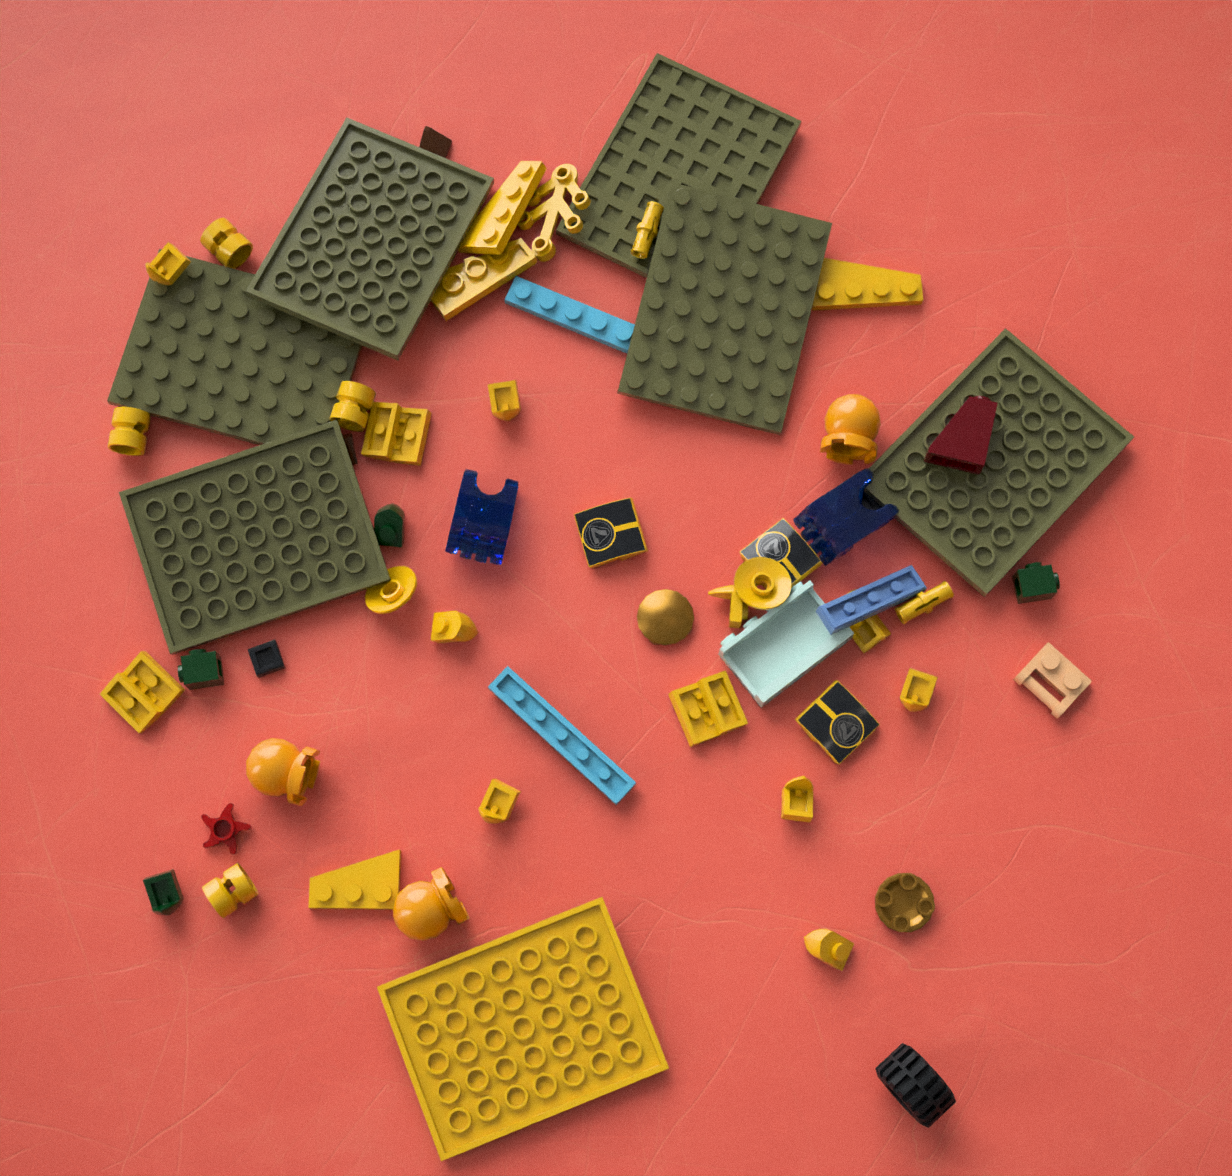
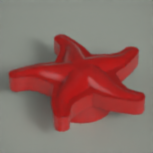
[201,803,252,855]

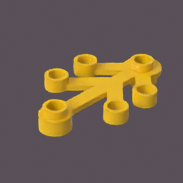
[517,164,591,262]

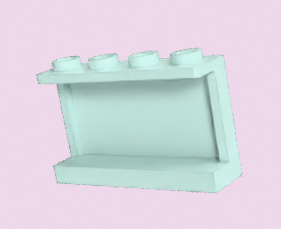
[718,580,854,708]

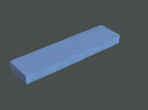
[816,565,927,635]

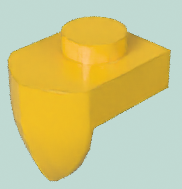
[145,242,191,286]
[488,380,521,421]
[708,585,748,628]
[430,611,479,643]
[900,668,938,712]
[781,776,814,823]
[478,779,521,824]
[804,929,854,971]

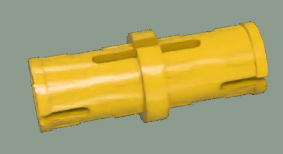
[630,201,664,259]
[895,581,954,624]

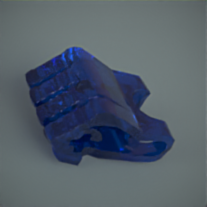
[793,468,900,566]
[445,469,519,565]

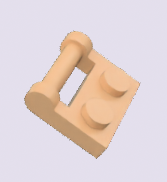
[1013,642,1092,719]

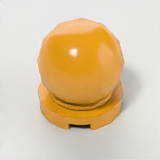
[820,394,881,465]
[246,738,320,806]
[393,867,470,941]

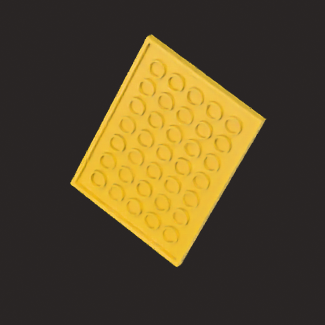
[377,897,669,1161]

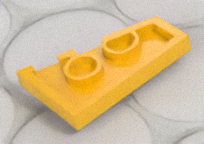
[308,849,401,910]

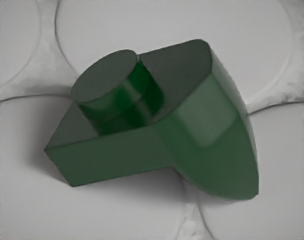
[374,503,405,547]
[143,869,184,916]

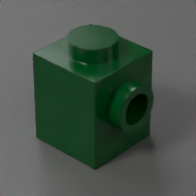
[1012,562,1060,604]
[178,649,224,690]

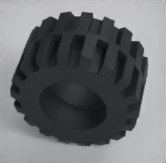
[875,1043,956,1128]

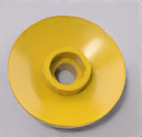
[734,557,791,610]
[365,566,417,614]

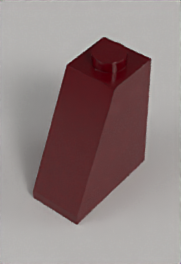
[924,396,998,475]

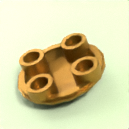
[637,589,694,645]
[875,873,935,932]

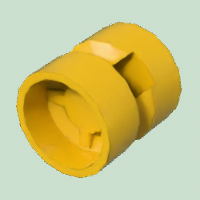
[200,218,253,269]
[329,381,376,432]
[107,407,151,456]
[202,863,259,918]

